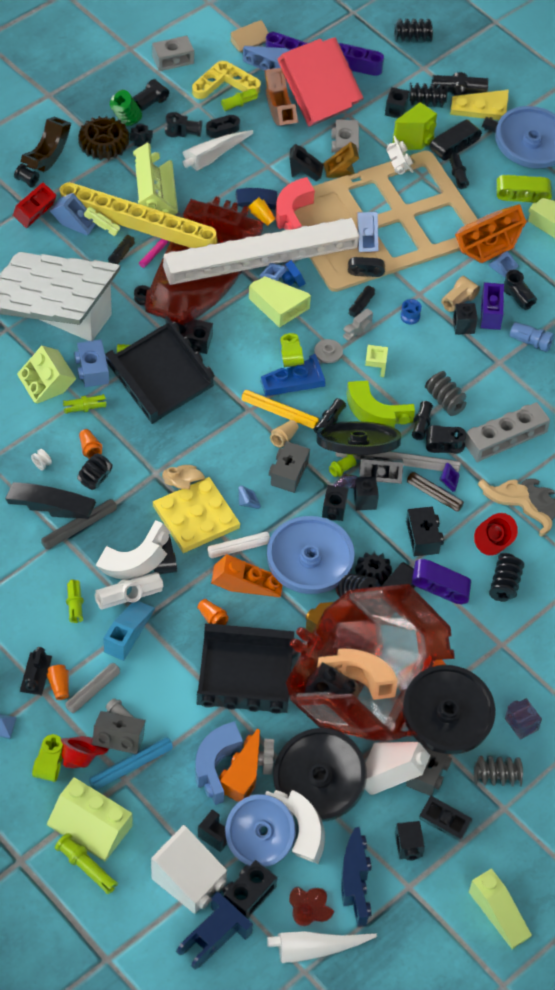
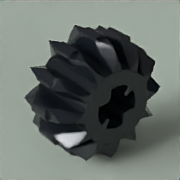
[77,453,113,490]
[355,550,392,587]

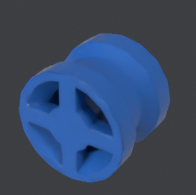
[401,299,422,325]

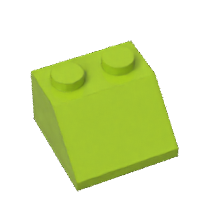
[392,102,437,150]

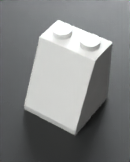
[151,825,227,914]

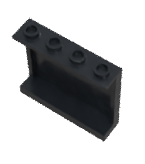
[105,316,215,424]
[197,623,295,714]

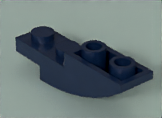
[341,827,372,927]

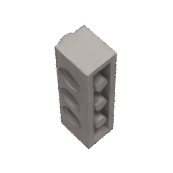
[465,402,550,462]

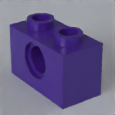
[480,282,504,330]

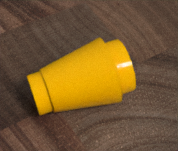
[248,197,276,226]

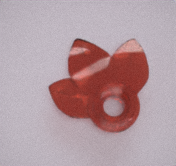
[289,886,334,926]

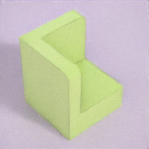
[365,345,388,377]

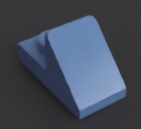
[357,211,379,252]

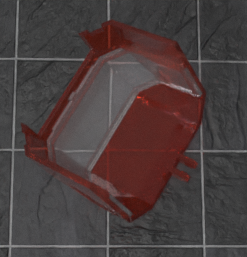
[286,584,455,740]

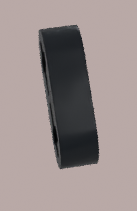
[206,115,240,138]
[348,257,385,277]

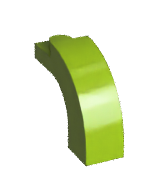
[346,380,415,428]

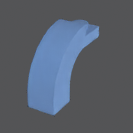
[195,721,243,805]

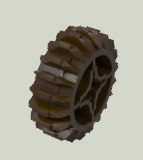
[78,115,129,161]

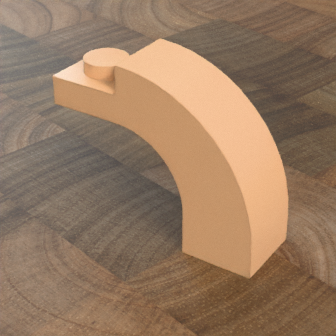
[317,649,398,700]

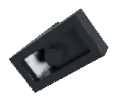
[290,143,324,181]

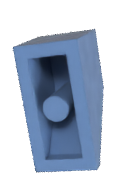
[50,193,96,235]

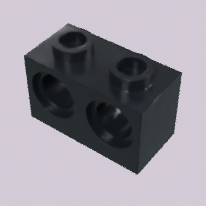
[172,315,213,354]
[304,662,361,716]
[223,860,278,919]

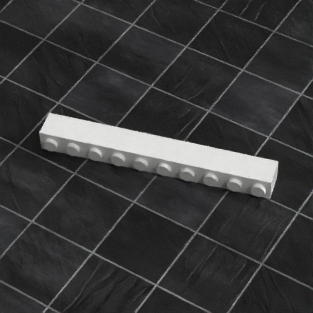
[163,218,360,285]

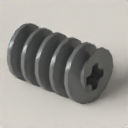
[425,371,467,416]
[474,756,523,787]

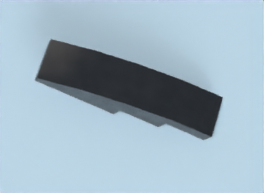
[5,482,96,519]

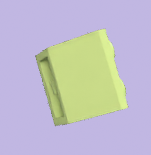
[17,345,76,404]

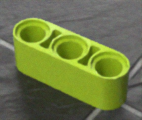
[496,175,552,203]

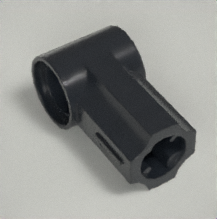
[132,79,170,111]
[504,270,537,310]

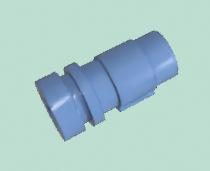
[510,322,554,352]

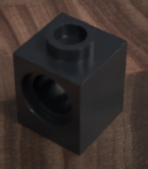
[385,87,409,118]
[453,303,478,335]
[353,478,379,511]
[322,485,349,521]
[395,821,425,861]

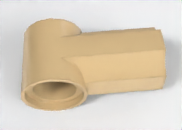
[441,276,480,312]

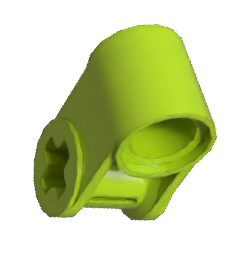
[280,333,304,368]
[32,734,63,782]

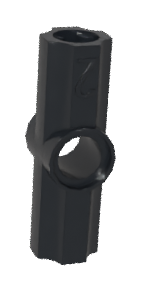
[432,72,488,96]

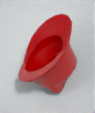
[474,513,518,556]
[60,736,109,768]

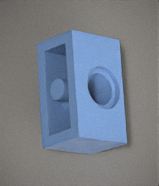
[74,339,109,387]

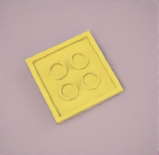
[153,477,240,553]

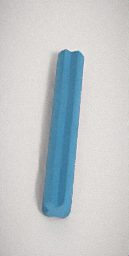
[89,737,173,790]

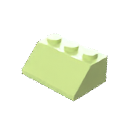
[47,777,133,862]

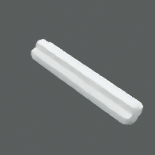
[207,532,270,558]

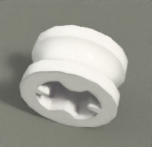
[31,449,52,470]

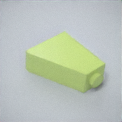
[528,198,555,238]
[249,276,311,328]

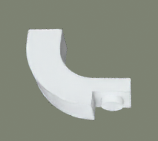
[96,521,170,579]
[265,790,325,864]

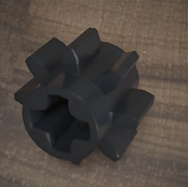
[129,124,153,147]

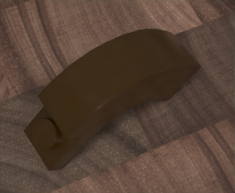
[20,116,71,172]

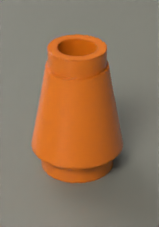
[79,429,103,459]
[197,599,229,625]
[46,665,69,700]

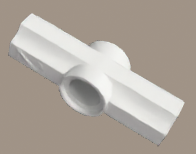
[95,572,164,609]

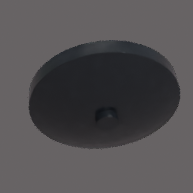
[316,421,401,456]
[402,665,496,754]
[273,728,367,822]

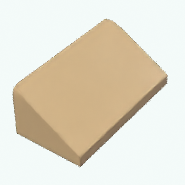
[231,20,268,53]

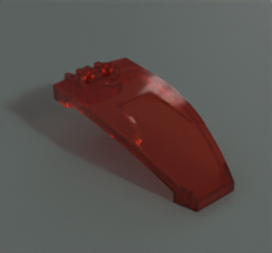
[145,196,263,325]

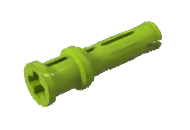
[54,833,118,895]

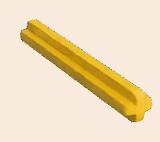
[242,390,319,429]

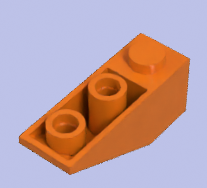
[211,554,282,597]
[219,729,260,802]

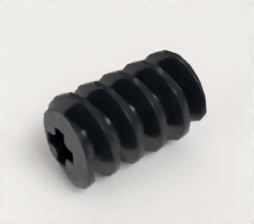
[394,18,433,42]
[409,82,448,108]
[489,553,525,602]
[336,574,381,605]

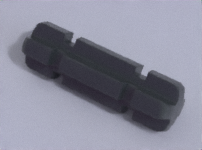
[108,235,135,264]
[349,285,375,318]

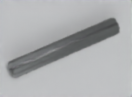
[41,499,117,549]

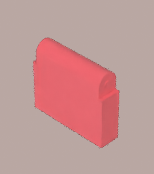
[277,37,364,127]

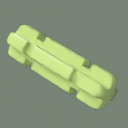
[84,206,120,236]

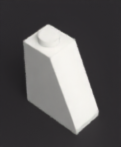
[365,742,430,795]

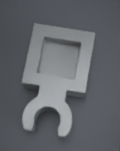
[343,308,373,341]
[259,739,274,775]

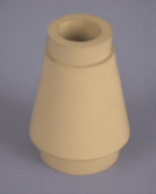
[270,420,299,448]

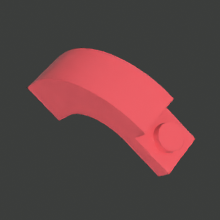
[276,177,315,230]

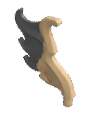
[478,478,555,537]

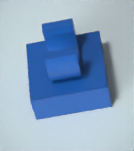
[281,260,306,288]

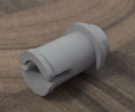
[105,698,134,718]

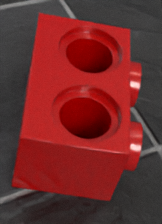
[13,182,57,229]

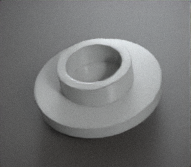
[314,339,343,363]

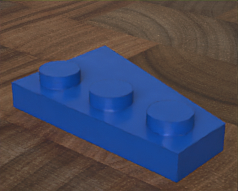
[261,354,326,396]

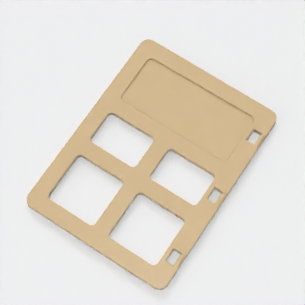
[294,151,478,292]

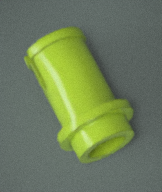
[329,455,357,477]

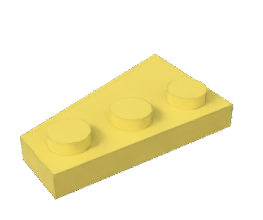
[450,90,509,120]

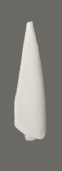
[183,130,253,171]
[267,931,377,963]

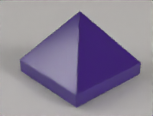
[439,462,460,492]

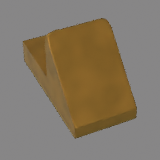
[323,142,359,179]

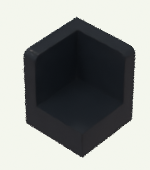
[198,809,227,852]

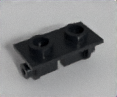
[20,647,52,696]

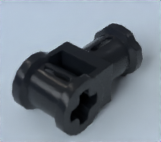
[165,112,203,138]

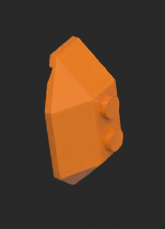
[455,204,526,263]

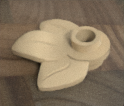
[162,465,205,489]

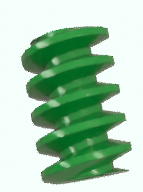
[110,89,142,126]

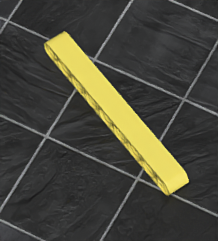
[60,183,218,248]

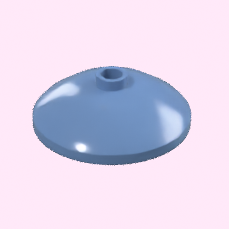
[225,795,296,867]

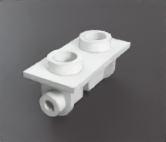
[387,136,413,175]

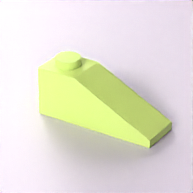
[469,869,532,949]

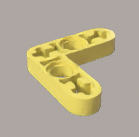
[192,61,261,99]

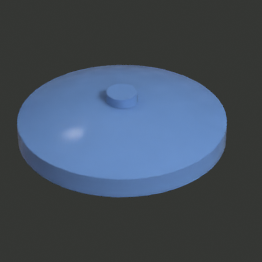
[495,106,555,168]
[267,516,355,594]

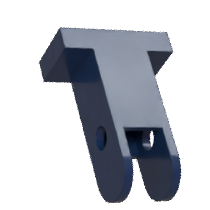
[176,892,253,970]

